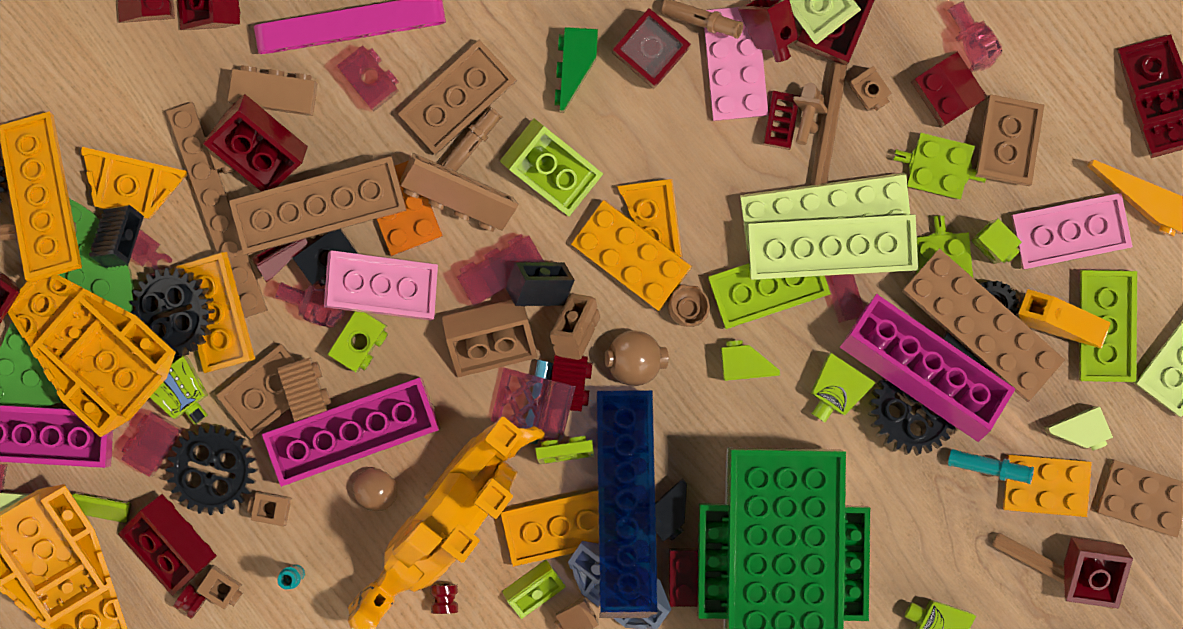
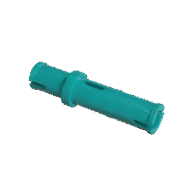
[948,449,1034,484]
[277,565,305,590]

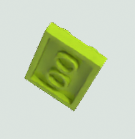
[535,436,595,464]

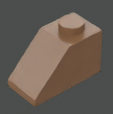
[554,596,599,629]

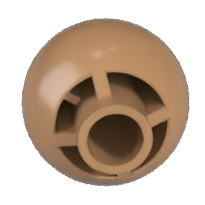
[605,331,669,386]

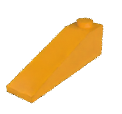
[1087,160,1183,237]

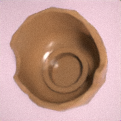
[668,284,710,327]
[353,468,397,511]

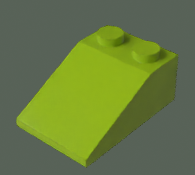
[500,118,603,217]

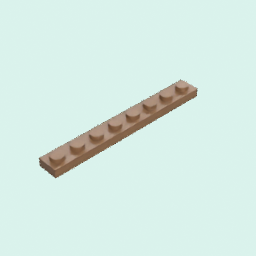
[166,102,268,318]

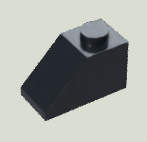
[641,478,687,541]

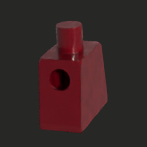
[738,0,799,63]

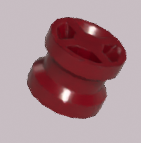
[173,584,207,619]

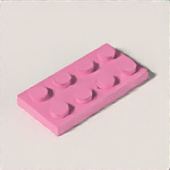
[704,7,768,121]
[1011,193,1133,270]
[324,251,438,321]

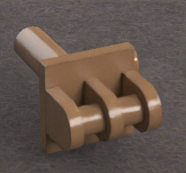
[794,83,828,145]

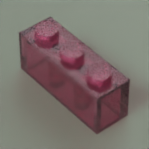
[457,234,544,306]

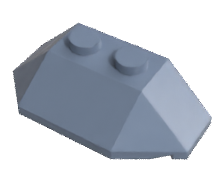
[568,541,672,629]

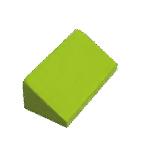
[72,492,131,523]
[502,560,566,619]

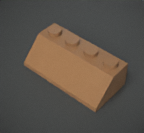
[399,153,519,232]

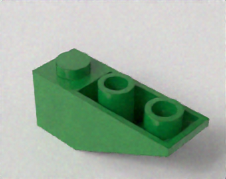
[555,27,598,113]

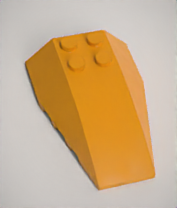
[7,275,176,437]
[0,484,128,629]

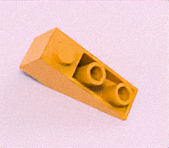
[1018,289,1111,349]

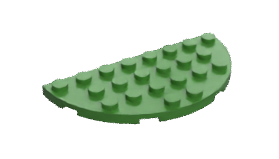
[0,198,134,407]

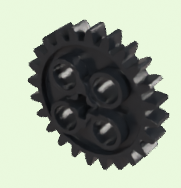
[130,267,215,357]
[868,379,956,456]
[166,425,258,515]

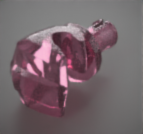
[948,1,1003,72]
[275,282,346,328]

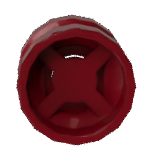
[430,584,458,614]

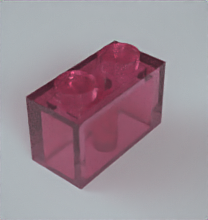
[121,412,183,477]

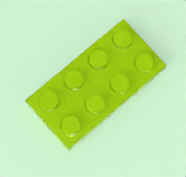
[708,263,831,330]
[1079,270,1137,382]

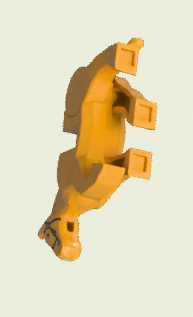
[348,417,545,629]

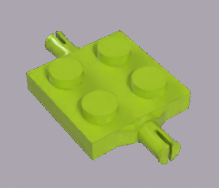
[893,133,986,200]
[916,215,973,278]

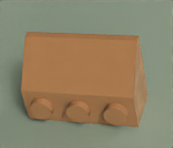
[442,300,538,378]

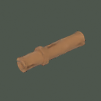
[661,0,743,39]
[441,106,503,172]

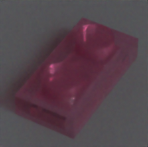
[825,274,864,323]

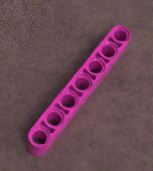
[254,0,446,54]

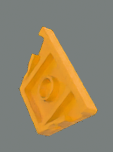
[81,147,187,219]

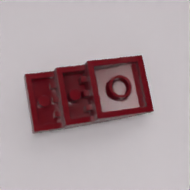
[1118,34,1183,158]

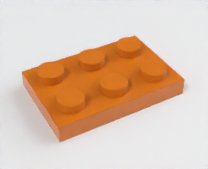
[377,160,443,256]

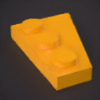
[617,179,683,258]

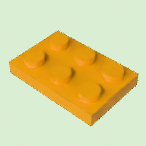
[1003,454,1092,517]

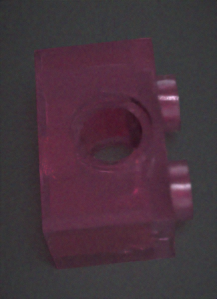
[337,45,399,112]

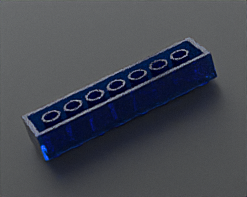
[596,390,658,618]

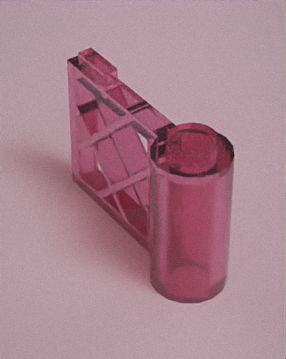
[491,368,576,442]

